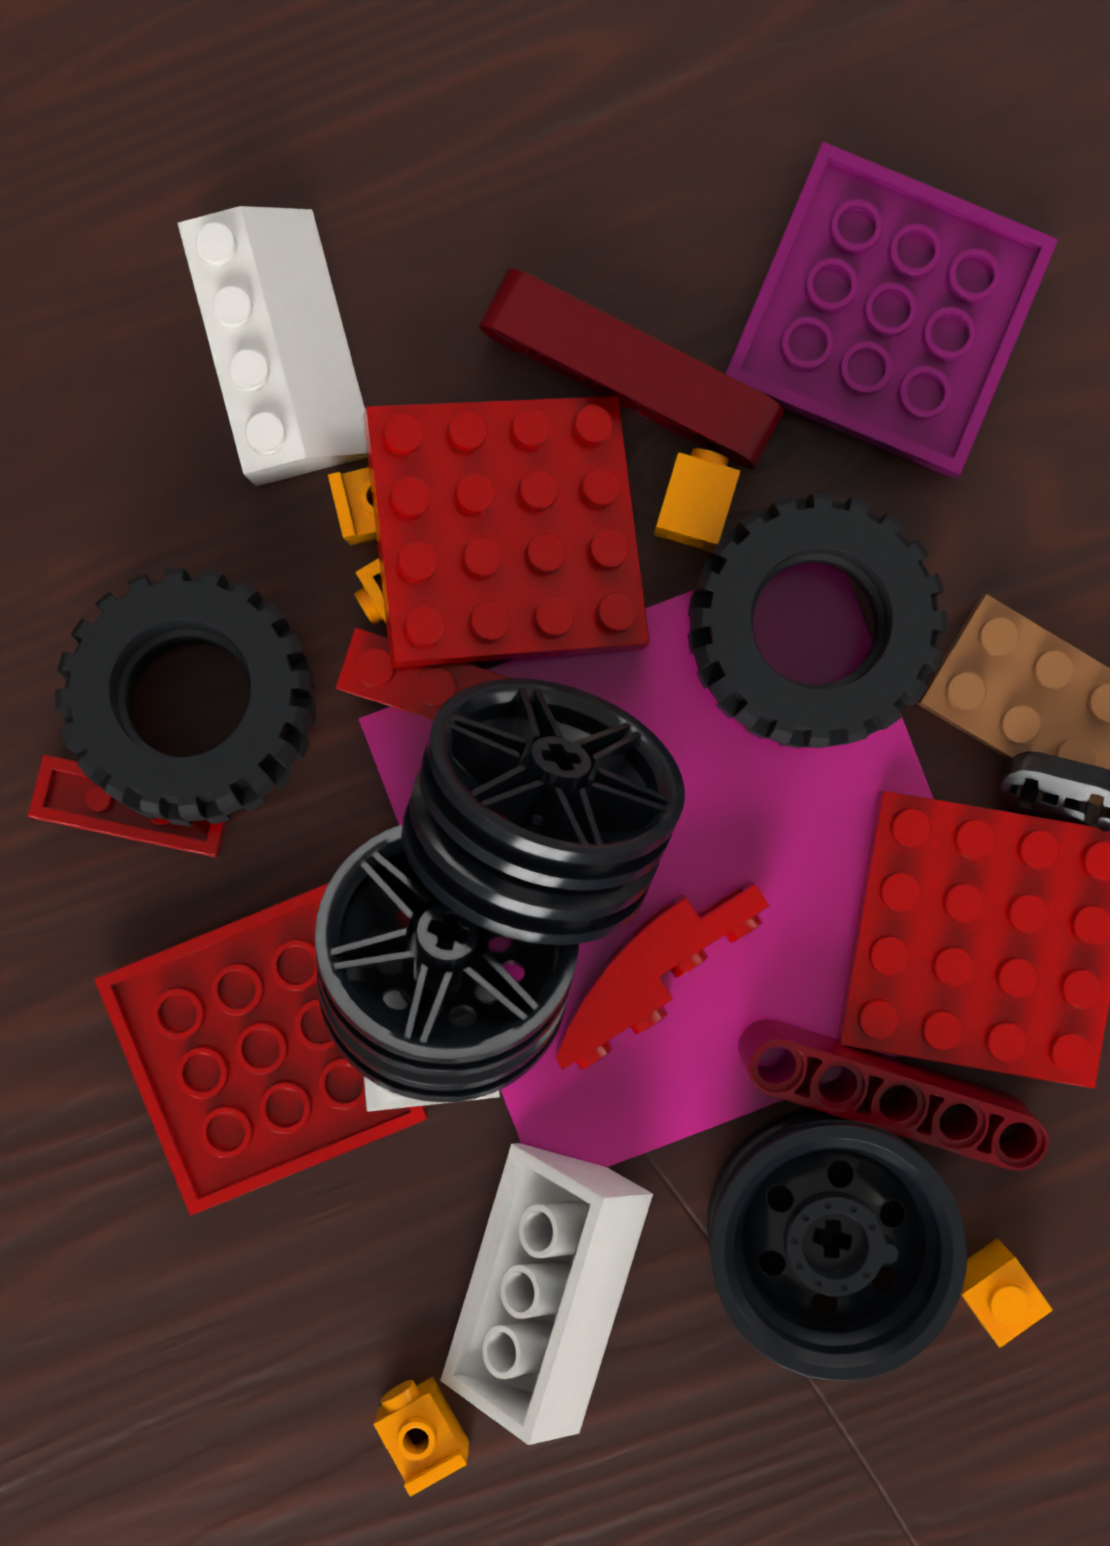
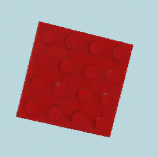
[363,396,650,668]
[837,791,1110,1089]
[94,883,429,1216]

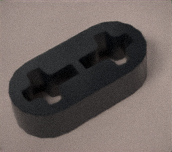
[1000,751,1110,832]

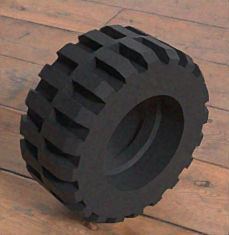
[687,493,947,748]
[55,568,317,826]

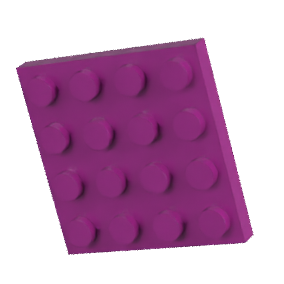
[726,142,1059,479]

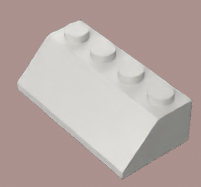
[178,206,368,487]
[440,1143,653,1445]

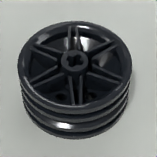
[402,679,685,945]
[315,824,579,1102]
[707,1107,967,1381]

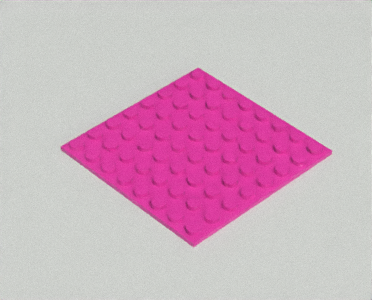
[359,562,933,1168]

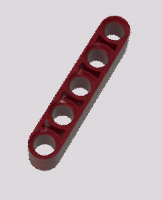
[478,268,784,469]
[738,1019,1049,1171]

